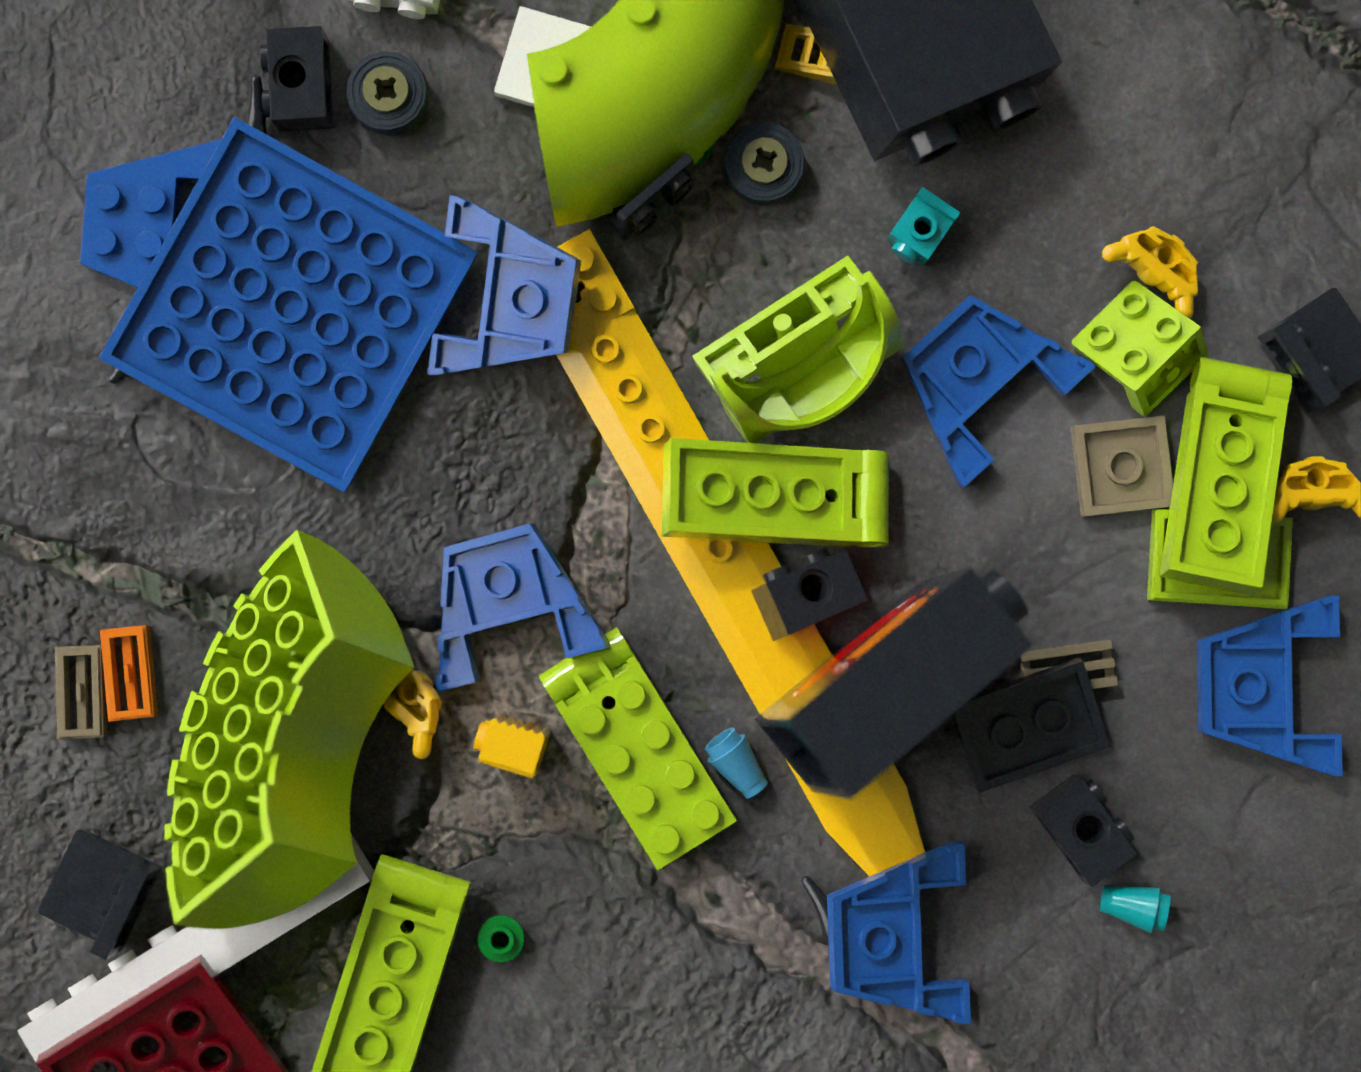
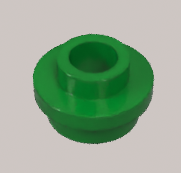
[478,915,524,962]

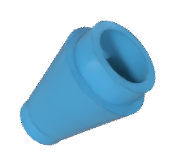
[704,727,768,799]

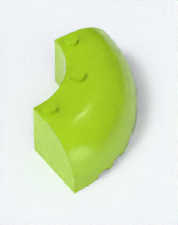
[526,0,785,227]
[165,530,415,929]

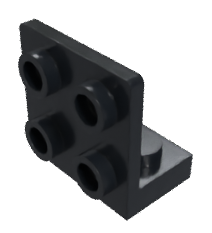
[604,153,694,239]
[1257,288,1361,412]
[38,829,162,960]

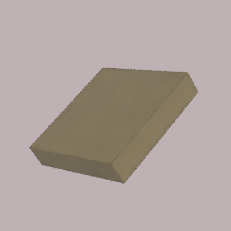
[1070,415,1173,517]

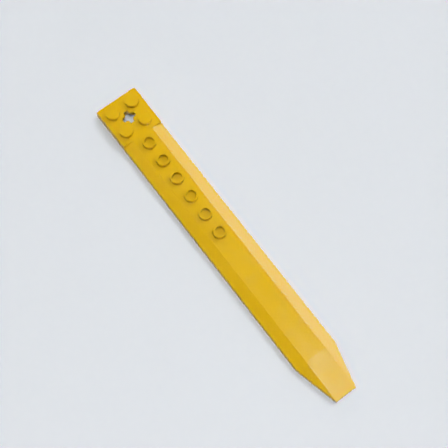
[556,229,925,876]

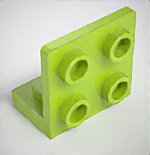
[1071,281,1209,417]

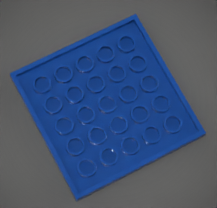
[98,117,479,493]

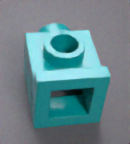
[886,186,960,266]

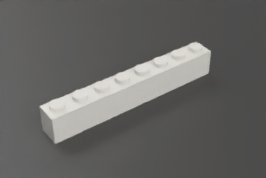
[17,833,374,1071]

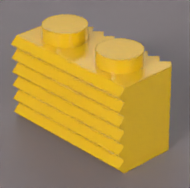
[473,714,551,779]

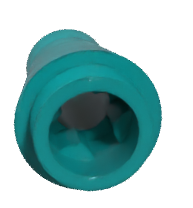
[1099,885,1171,934]

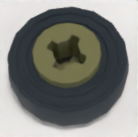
[346,51,429,136]
[723,122,805,206]

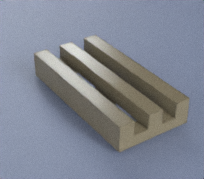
[1019,640,1118,689]
[55,645,108,739]

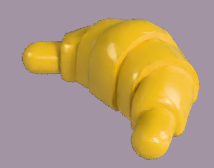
[1102,226,1198,319]
[1272,456,1361,523]
[383,670,442,759]

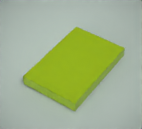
[1147,509,1293,609]

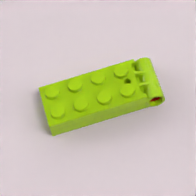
[1159,356,1292,595]
[662,438,889,548]
[539,627,737,870]
[312,854,471,1072]

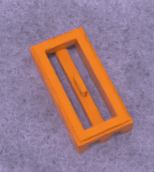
[100,625,158,722]

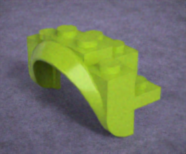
[692,255,905,443]

